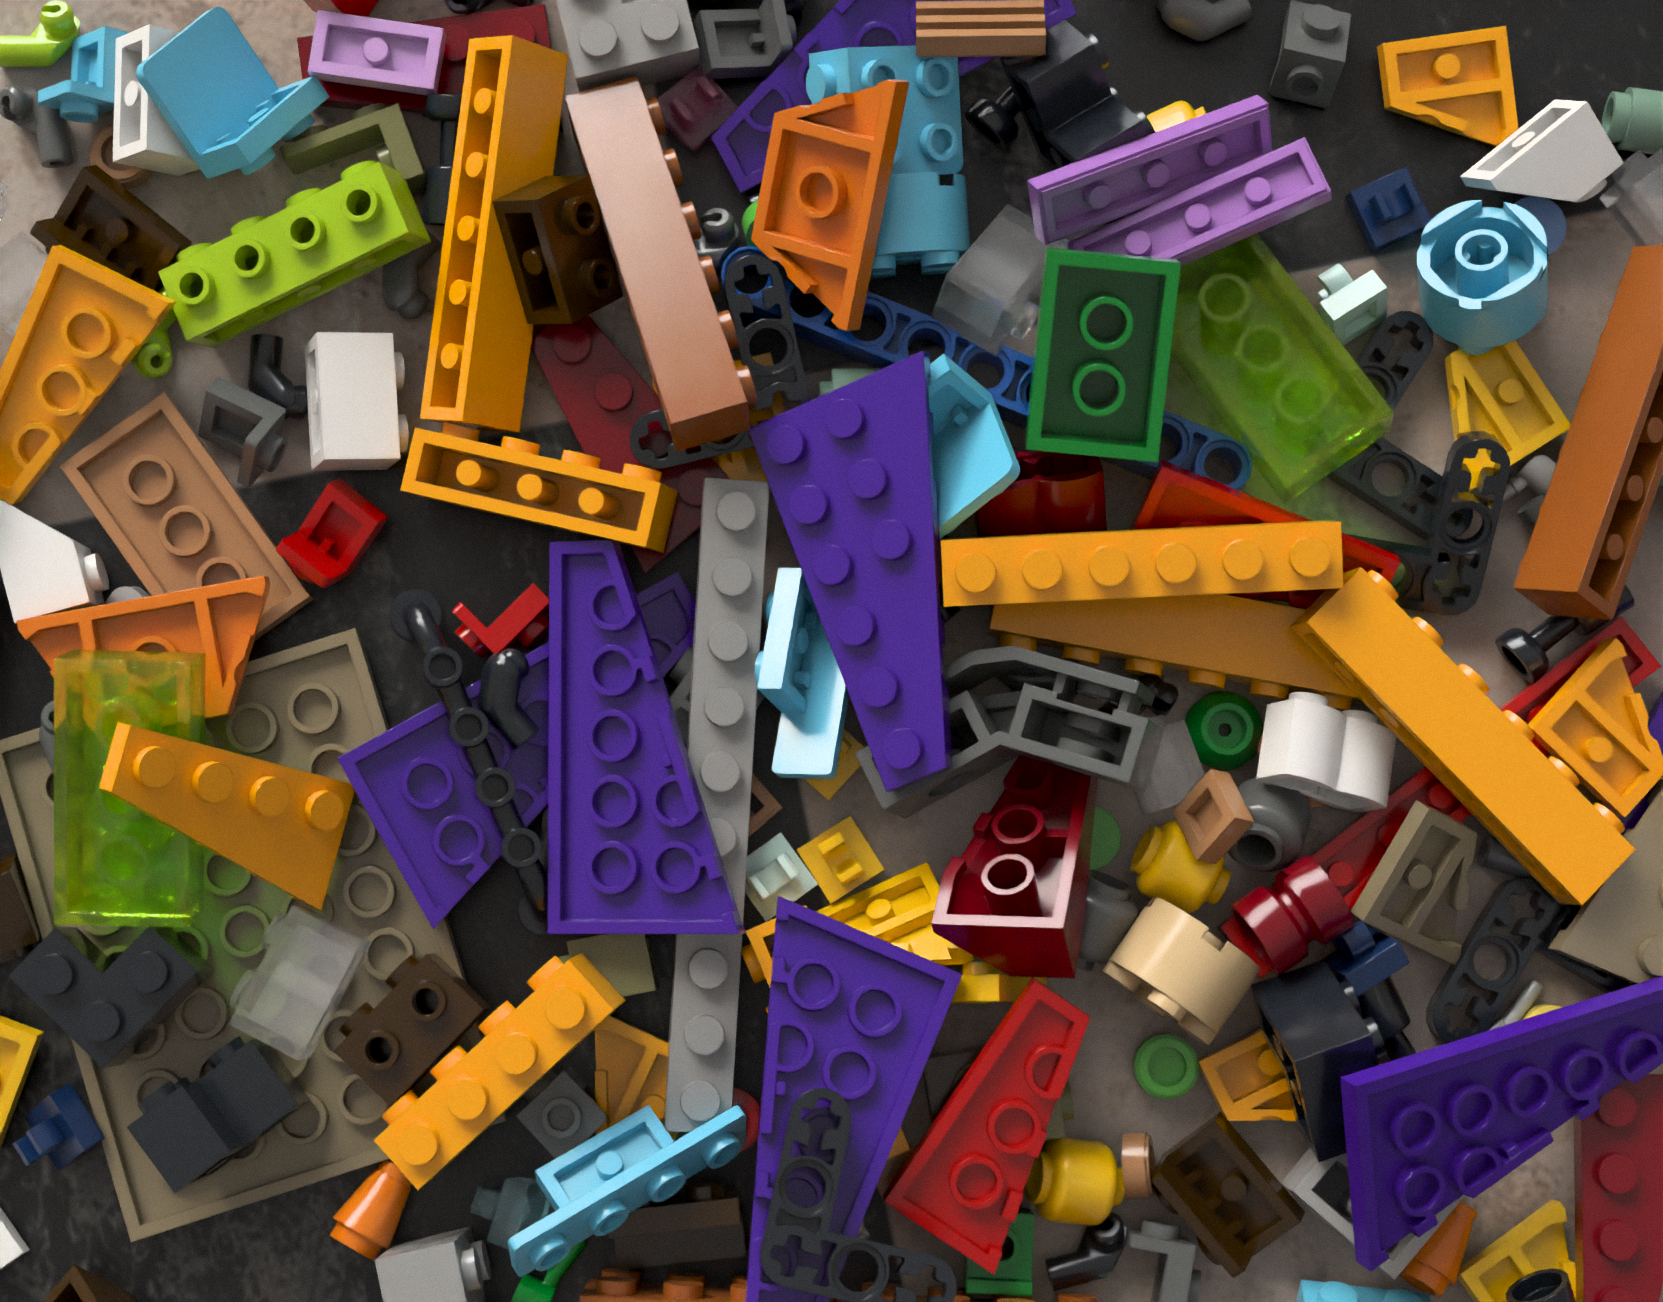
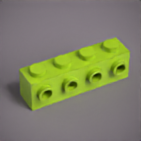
[158,160,431,348]

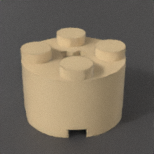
[1102,897,1261,1046]

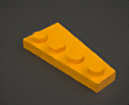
[99,722,355,911]

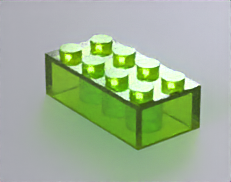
[1171,233,1394,505]
[54,649,205,927]

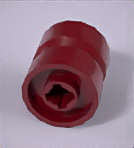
[1230,855,1355,976]

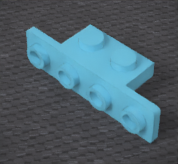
[755,568,849,779]
[508,1105,746,1277]

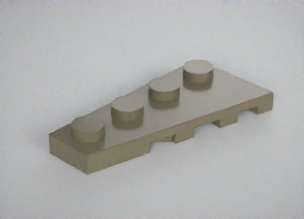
[1548,776,1663,985]

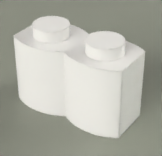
[1256,692,1396,813]

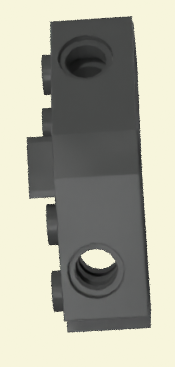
[855,645,1164,818]

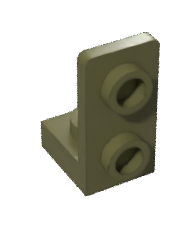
[279,103,426,197]

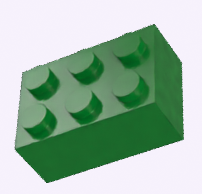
[1025,247,1181,462]

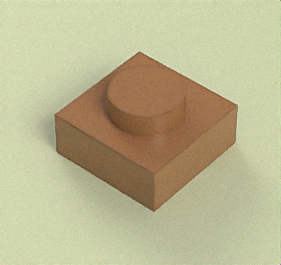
[1173,769,1254,864]

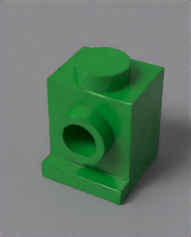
[963,1208,1034,1296]

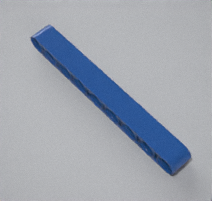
[721,246,1253,490]

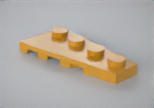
[0,245,176,505]

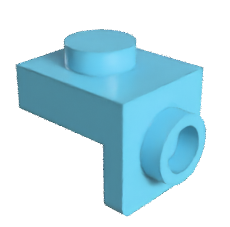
[38,26,127,123]

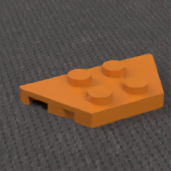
[751,79,909,331]
[16,575,271,738]

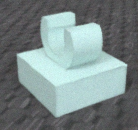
[1317,263,1387,351]
[745,832,818,922]

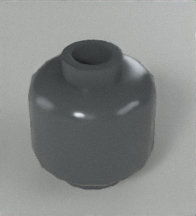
[1227,777,1312,872]
[1077,870,1140,971]

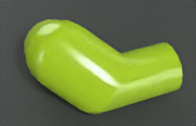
[0,1,80,67]
[131,286,177,379]

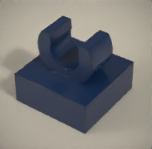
[1345,167,1431,254]
[1320,920,1410,997]
[13,1083,105,1171]

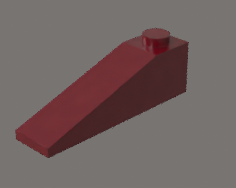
[931,755,1098,979]

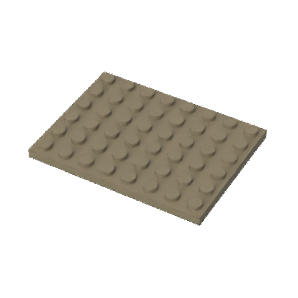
[0,628,509,1242]

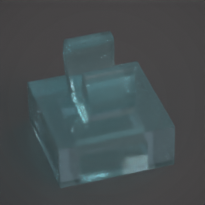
[470,1177,550,1249]

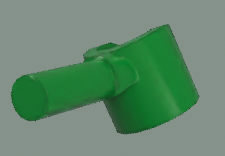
[511,1241,588,1302]

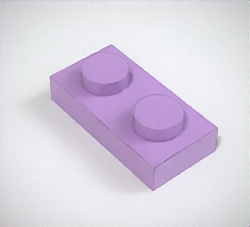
[308,10,447,95]

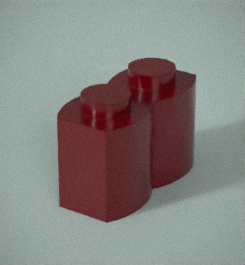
[974,451,1107,537]

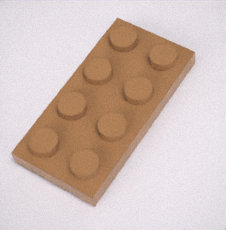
[59,392,314,642]

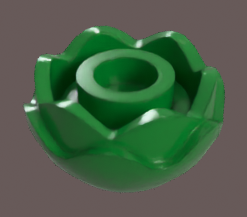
[1184,691,1263,771]

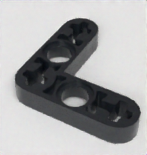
[629,255,811,469]
[1305,311,1473,541]
[1347,431,1510,615]
[1426,878,1632,1043]
[759,1088,957,1302]

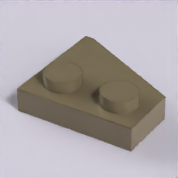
[1351,800,1477,965]

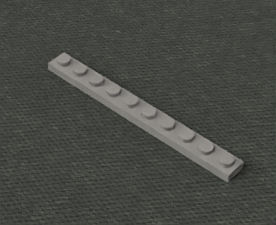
[663,478,769,1132]

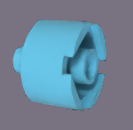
[870,172,971,279]
[1416,200,1549,355]

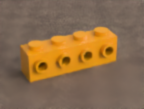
[400,422,678,553]
[373,952,626,1190]

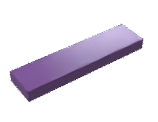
[1027,95,1273,246]
[1067,137,1332,266]

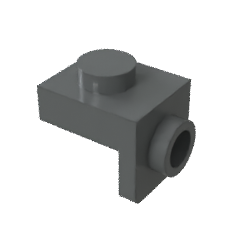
[693,0,797,79]
[1269,0,1351,108]
[198,377,288,488]
[516,1067,607,1159]
[1125,1219,1201,1302]

